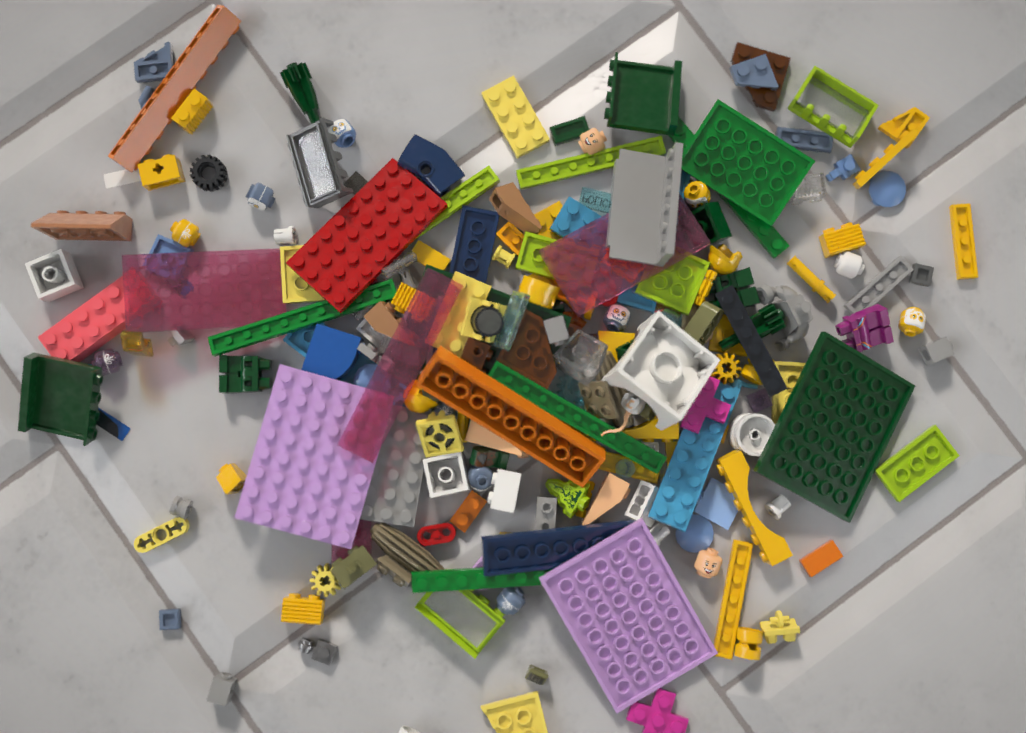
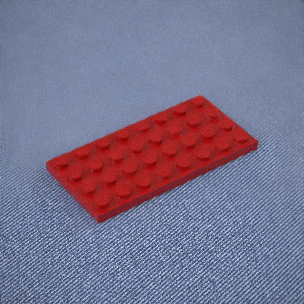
[286,158,448,314]

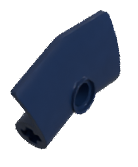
[397,134,465,197]

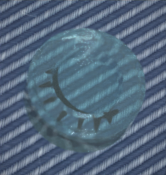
[615,459,635,478]

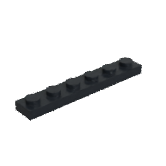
[715,285,788,397]

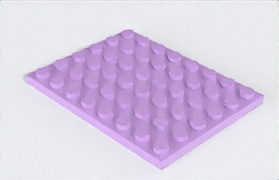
[234,364,395,549]
[539,518,718,713]

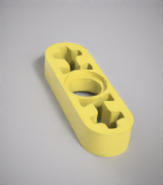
[134,517,190,553]

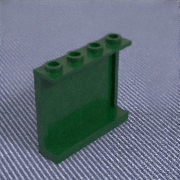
[604,52,682,136]
[18,352,103,446]

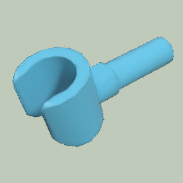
[730,379,758,389]

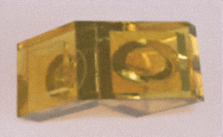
[120,330,154,357]

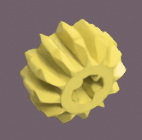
[309,563,342,597]

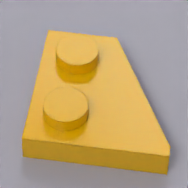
[877,107,930,149]

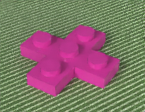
[680,376,731,434]
[626,688,689,733]

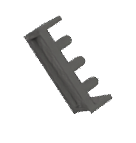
[286,117,353,209]

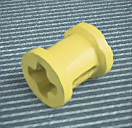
[492,245,516,269]

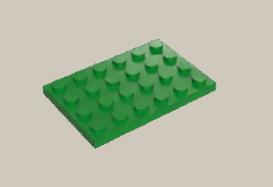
[681,99,815,227]

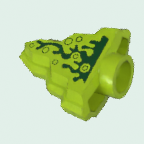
[545,479,590,519]

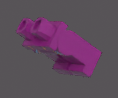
[835,304,894,353]

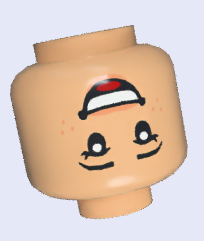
[578,128,607,155]
[694,548,723,579]

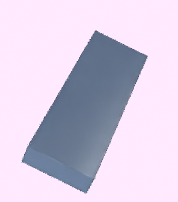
[776,127,833,153]

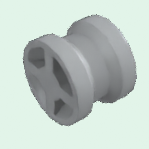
[170,496,193,519]

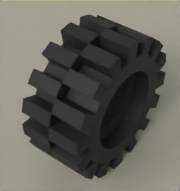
[190,155,228,192]

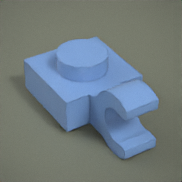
[825,154,861,182]

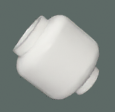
[834,251,865,279]

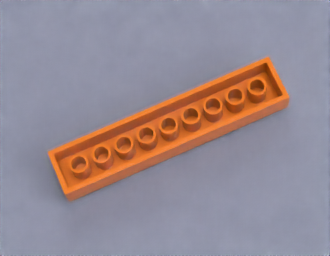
[416,346,605,488]

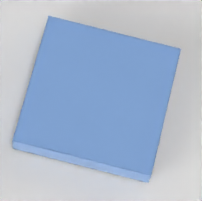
[693,477,738,530]

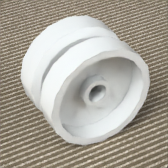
[727,413,775,456]

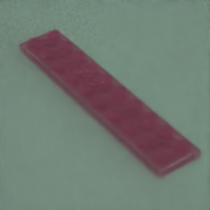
[337,268,463,463]

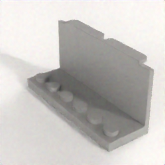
[606,142,683,267]

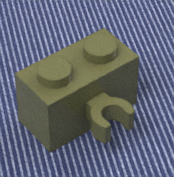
[330,545,377,589]

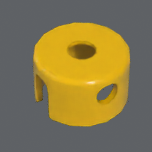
[517,275,560,309]

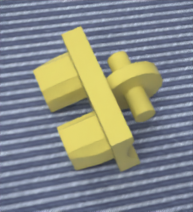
[759,611,800,644]

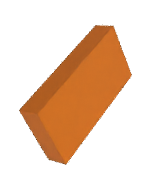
[799,540,844,577]

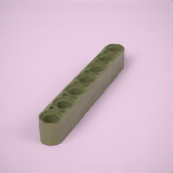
[639,301,724,421]

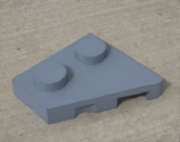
[134,42,174,83]
[729,54,779,90]

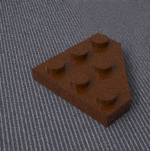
[731,42,790,112]
[496,309,557,389]

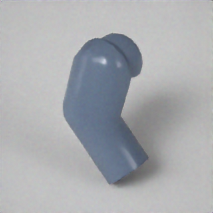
[138,85,155,109]

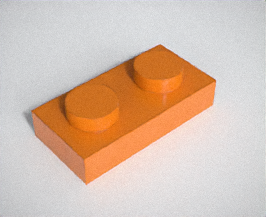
[449,490,487,533]

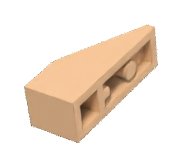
[465,420,525,457]
[581,473,631,525]

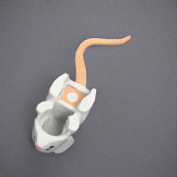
[601,392,646,436]

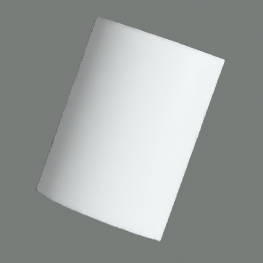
[624,480,659,527]

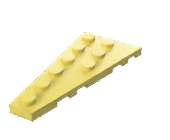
[480,691,548,733]

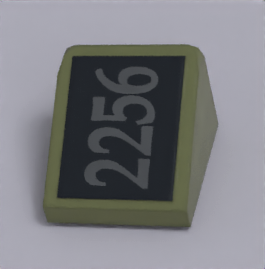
[525,665,548,685]

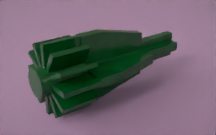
[280,62,320,124]
[718,303,786,352]

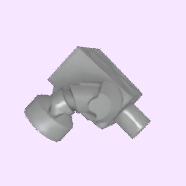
[756,285,813,351]

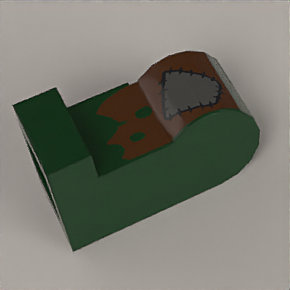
[469,446,510,470]

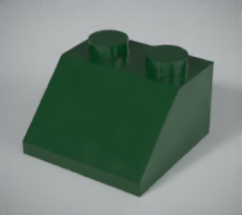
[678,202,732,253]

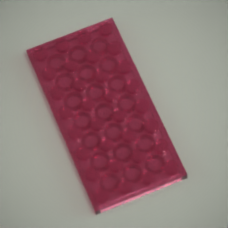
[539,194,711,317]
[122,248,286,333]

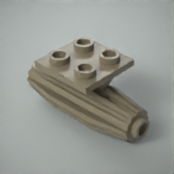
[578,349,634,429]
[370,522,445,587]

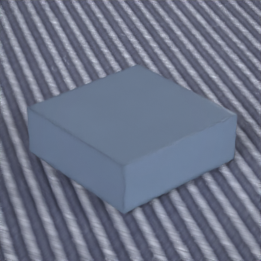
[159,608,181,630]

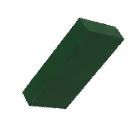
[549,116,589,146]

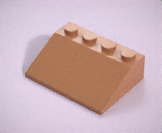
[31,210,133,241]

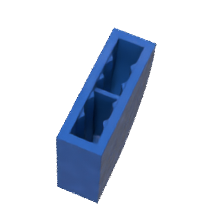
[301,323,365,380]

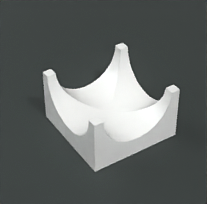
[601,311,720,431]

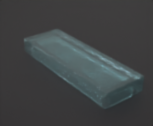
[492,291,530,351]

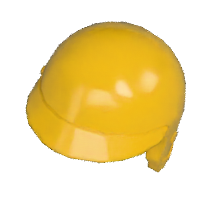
[708,244,743,275]
[403,380,438,413]

